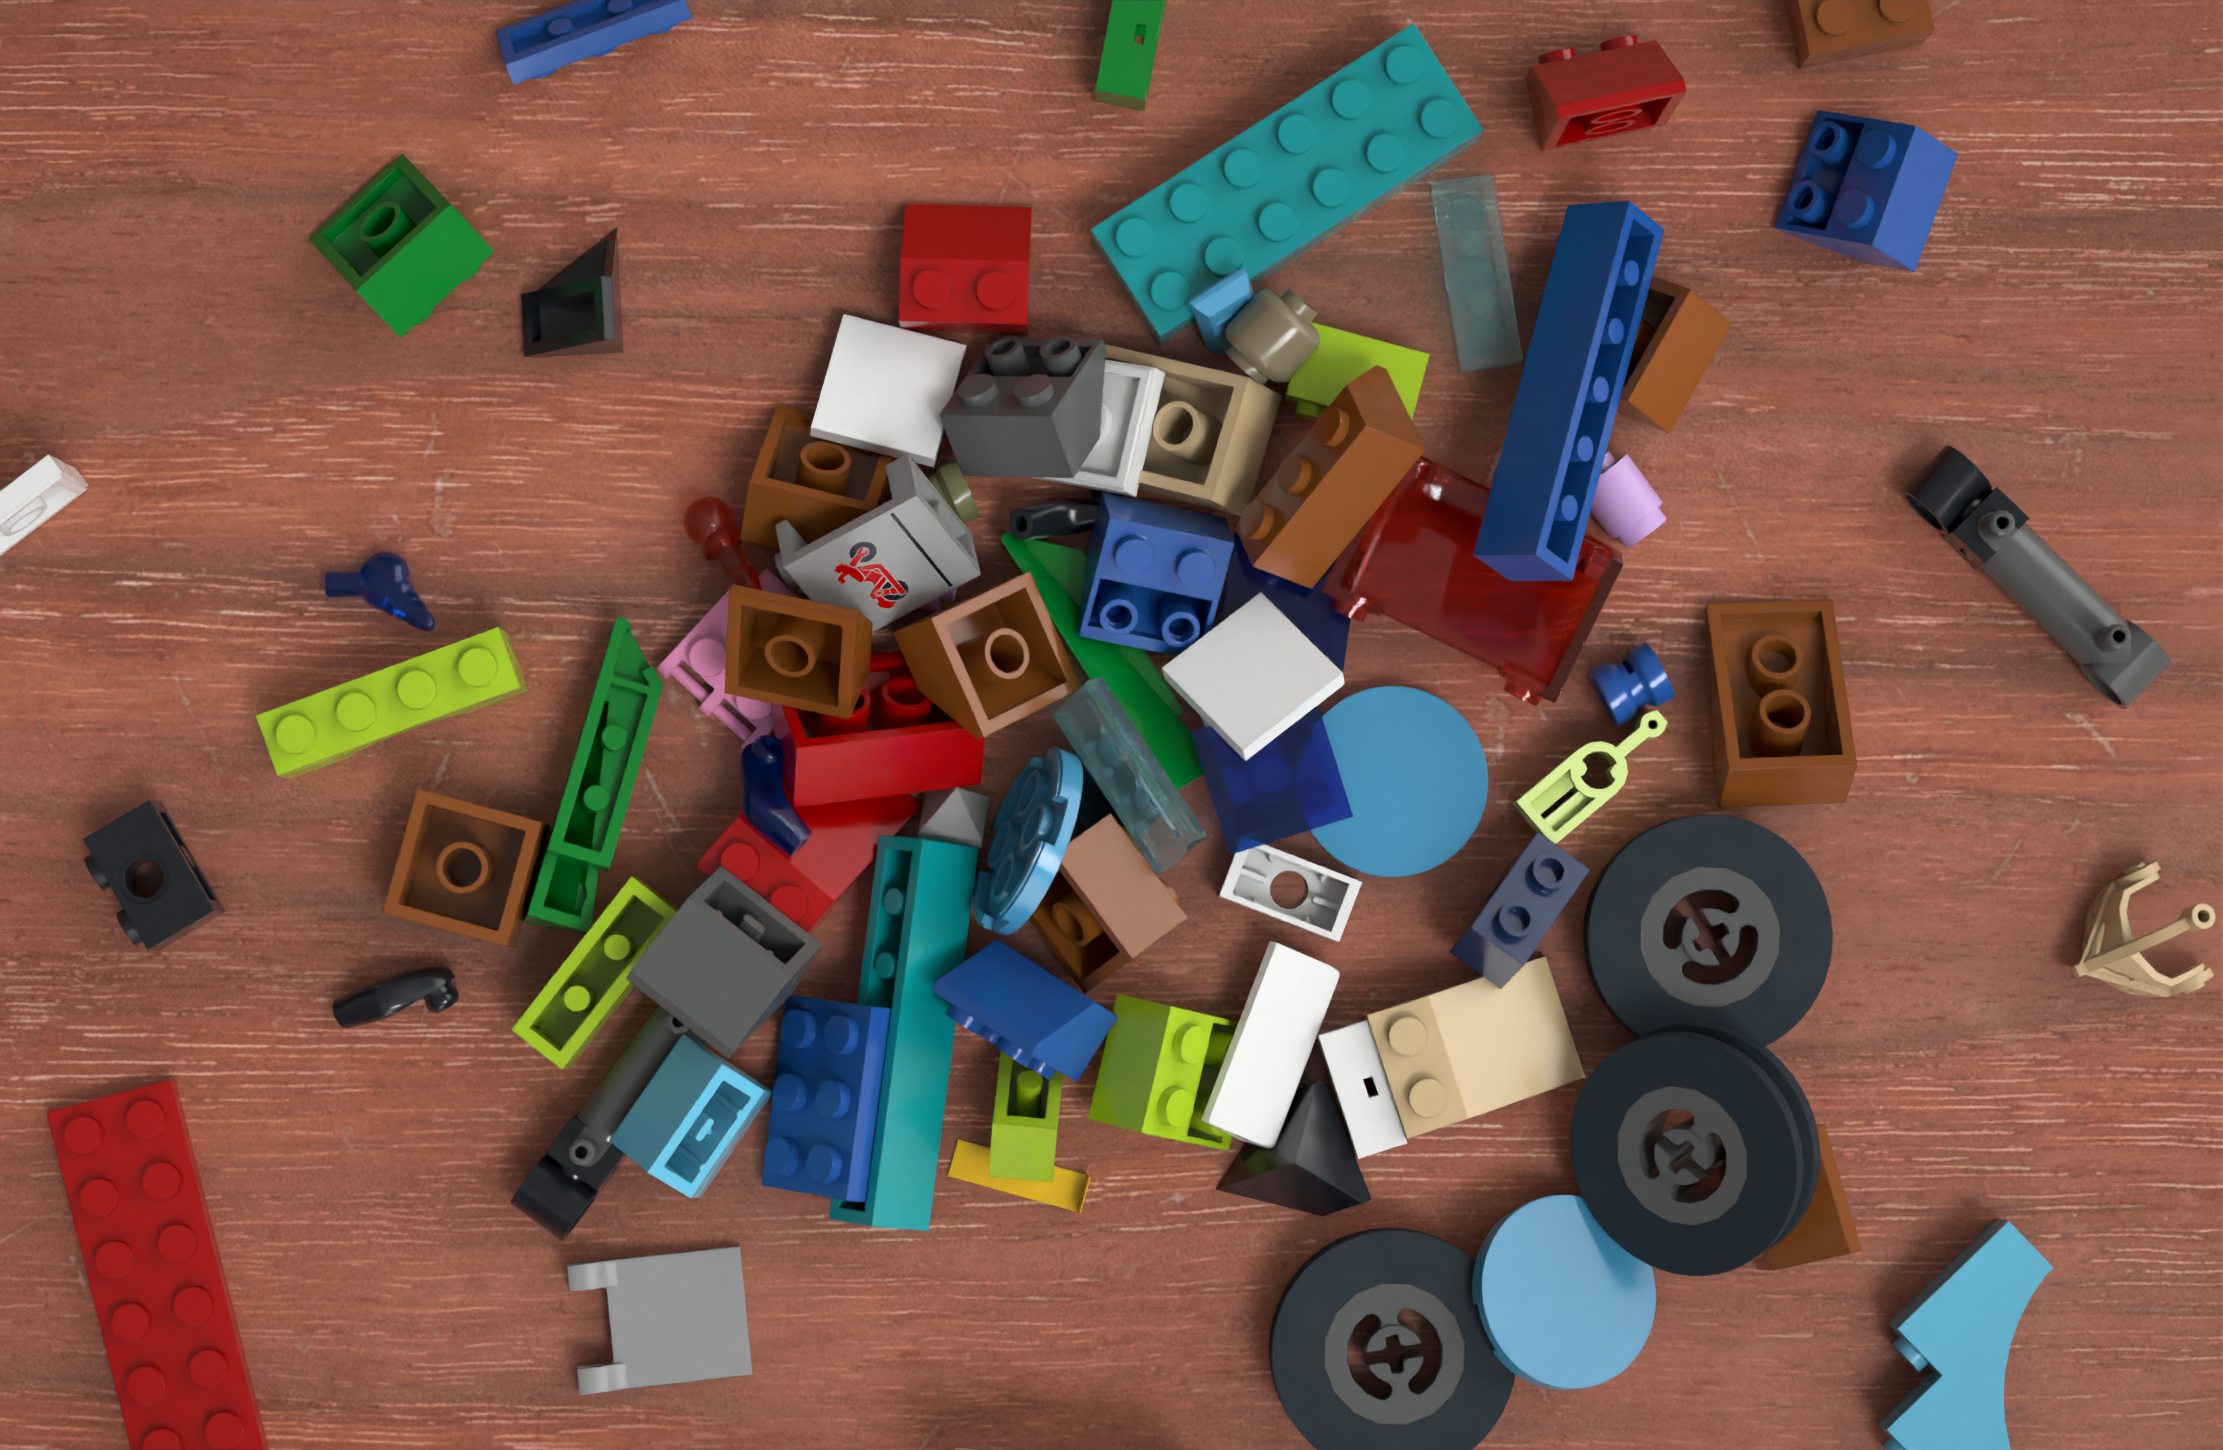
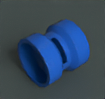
[1588,642,1675,728]

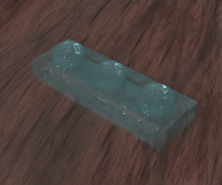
[1429,174,1524,374]

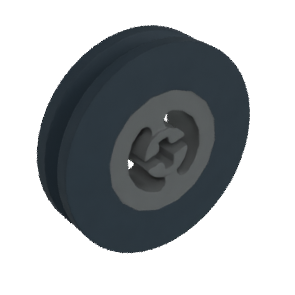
[1583,815,1833,1047]
[1570,1022,1820,1276]
[1269,1228,1515,1450]

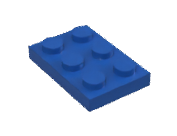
[761,995,891,1202]

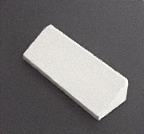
[1201,941,1340,1149]

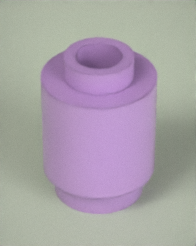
[1590,451,1667,549]

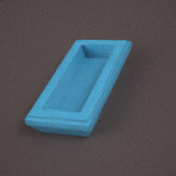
[1190,267,1254,355]

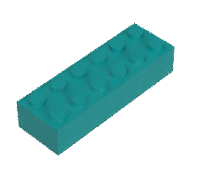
[1091,23,1483,346]

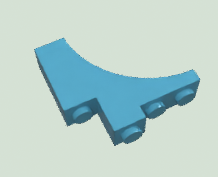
[1877,1218,2053,1450]

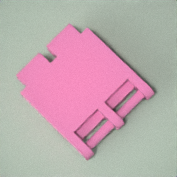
[657,568,799,756]

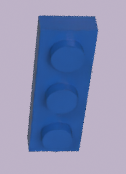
[495,0,692,85]

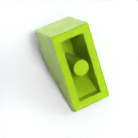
[989,1052,1063,1182]

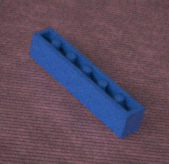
[1474,201,1664,581]

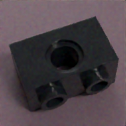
[83,800,226,951]

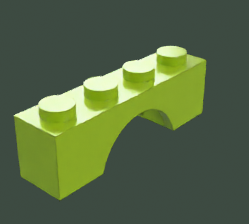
[256,627,529,779]

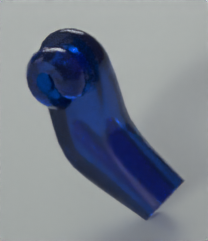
[739,735,812,858]

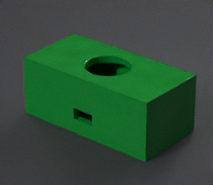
[1095,0,1166,111]

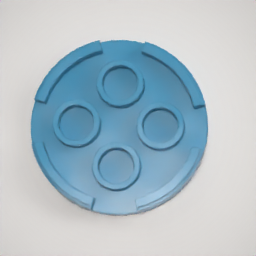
[1296,686,1488,878]
[973,746,1083,935]
[1472,1195,1656,1391]

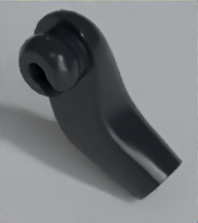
[1009,489,1125,541]
[332,966,459,1029]

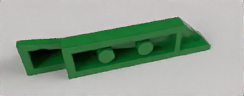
[999,532,1218,799]

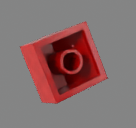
[899,204,1032,335]

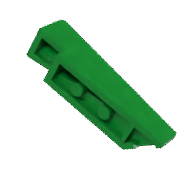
[523,616,663,934]

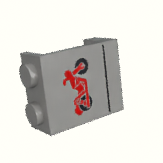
[775,454,981,632]

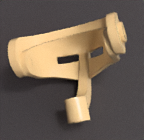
[2070,860,2216,997]

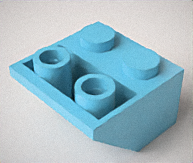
[609,1034,772,1198]

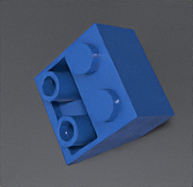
[1774,110,1958,272]
[1078,492,1234,656]
[931,940,1118,1082]

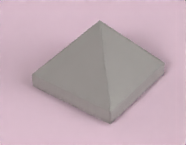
[918,787,989,848]

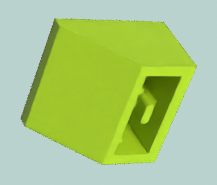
[1088,993,1238,1151]

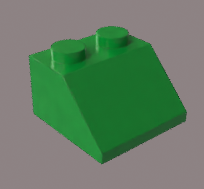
[309,154,494,338]

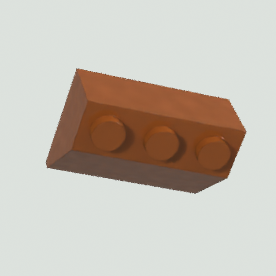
[1234,365,1426,589]

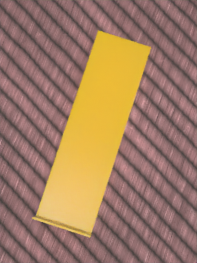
[948,1139,1091,1214]

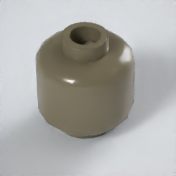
[1225,288,1320,385]

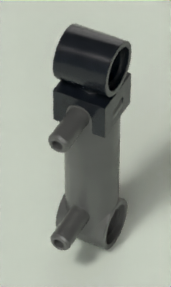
[1902,445,2171,710]
[510,1004,708,1241]

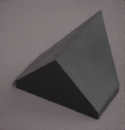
[521,227,624,358]
[1216,1079,1372,1216]

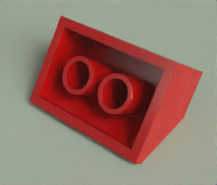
[770,651,985,807]

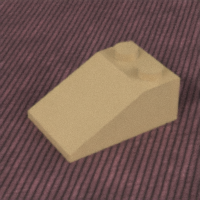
[1105,344,1282,516]
[1363,956,1586,1139]

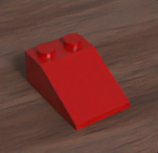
[1526,35,1687,151]
[695,771,922,935]

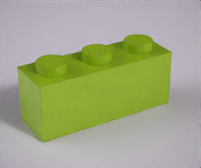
[511,876,679,1070]

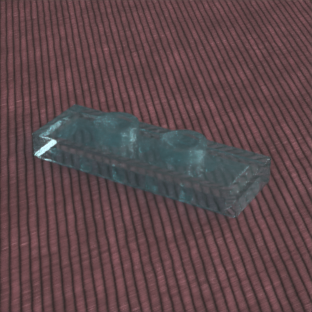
[1052,676,1207,874]

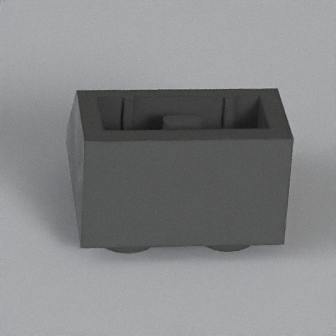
[939,336,1106,478]
[626,866,822,1059]

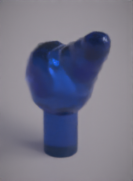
[325,551,435,631]

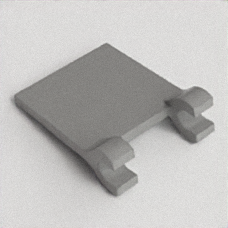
[567,1246,753,1395]

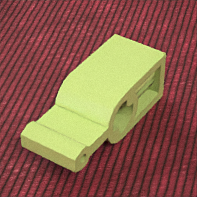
[1512,710,1668,844]

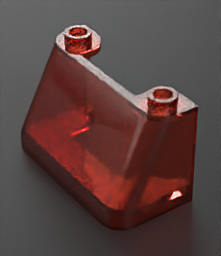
[1322,455,1624,706]

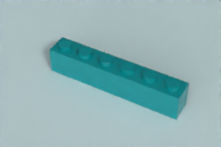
[829,835,979,1231]

